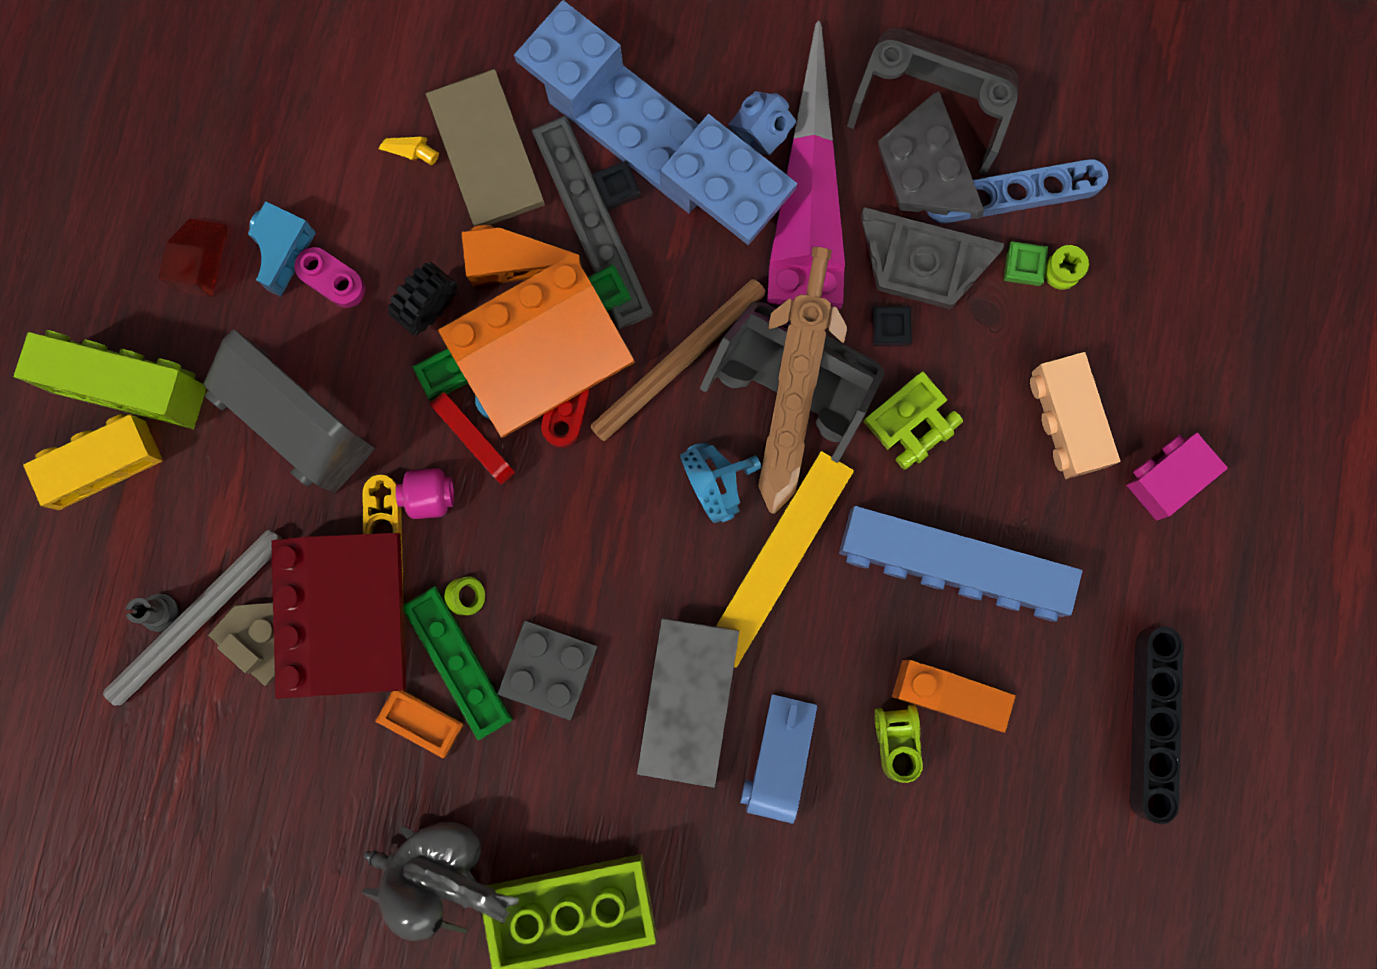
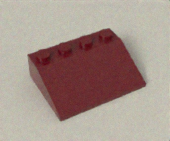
[271,533,406,699]

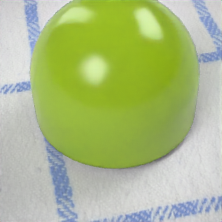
[444,577,485,615]

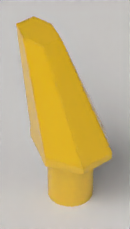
[379,137,439,165]

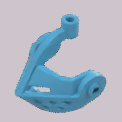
[680,442,762,523]

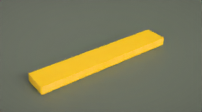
[716,451,854,668]

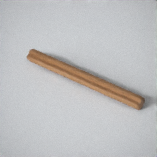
[591,279,766,441]

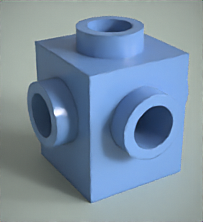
[728,91,797,155]

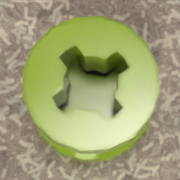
[1044,245,1089,290]

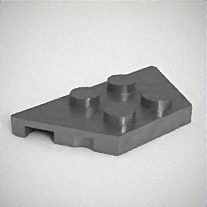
[878,91,984,219]
[861,207,1004,309]

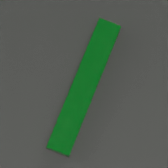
[412,264,632,401]

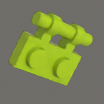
[863,371,963,470]

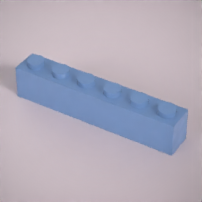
[839,506,1083,622]

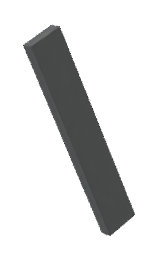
[532,116,653,330]

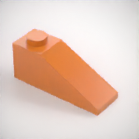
[462,225,582,287]
[892,660,1016,733]

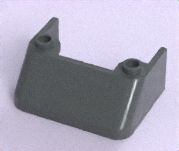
[847,28,1019,175]
[699,302,885,463]
[203,328,375,494]

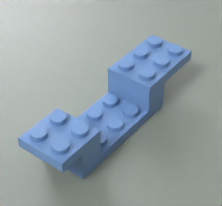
[514,0,798,245]

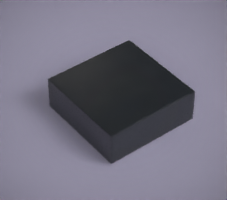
[592,160,641,211]
[871,307,912,347]

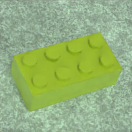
[13,330,206,429]
[483,854,657,969]

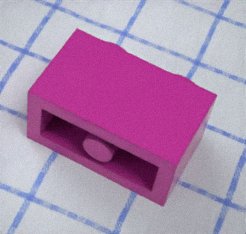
[1126,432,1228,521]

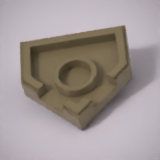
[208,603,275,686]

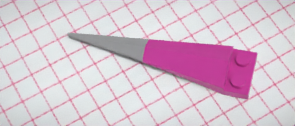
[767,20,845,309]

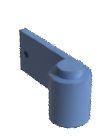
[740,694,817,824]

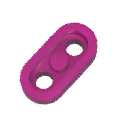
[294,247,366,308]

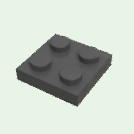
[497,620,598,721]

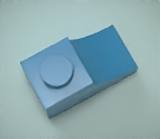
[248,201,316,297]

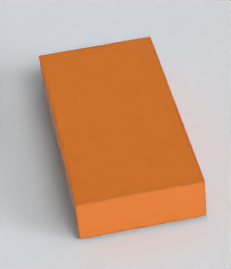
[375,690,465,759]

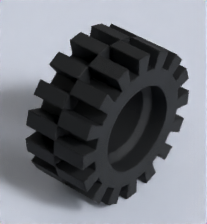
[387,262,458,335]

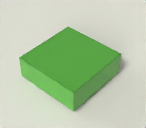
[1003,241,1048,286]

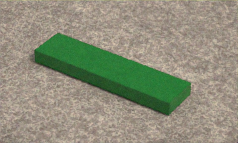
[403,586,514,741]

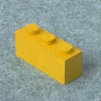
[23,414,163,511]

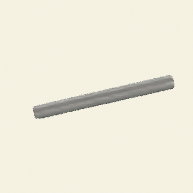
[103,529,283,706]

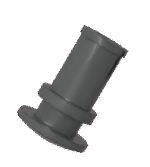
[126,594,179,632]

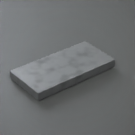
[637,618,740,788]

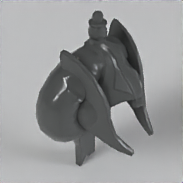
[362,821,519,941]

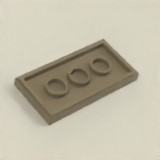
[426,69,545,227]

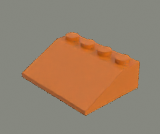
[438,253,635,438]

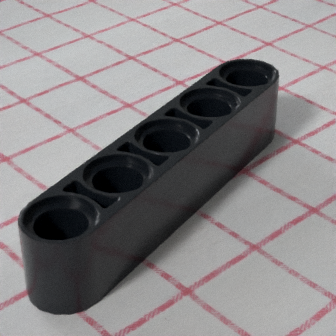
[1130,627,1184,825]

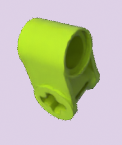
[875,705,923,783]

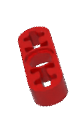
[429,391,516,485]

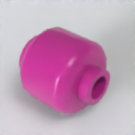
[396,468,454,519]

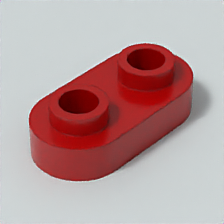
[541,389,590,448]

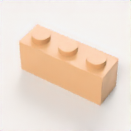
[1030,352,1121,479]

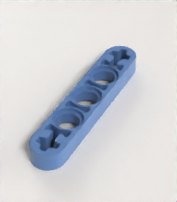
[927,160,1108,223]

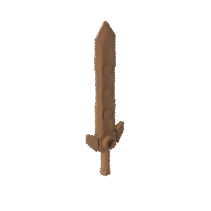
[758,247,847,514]

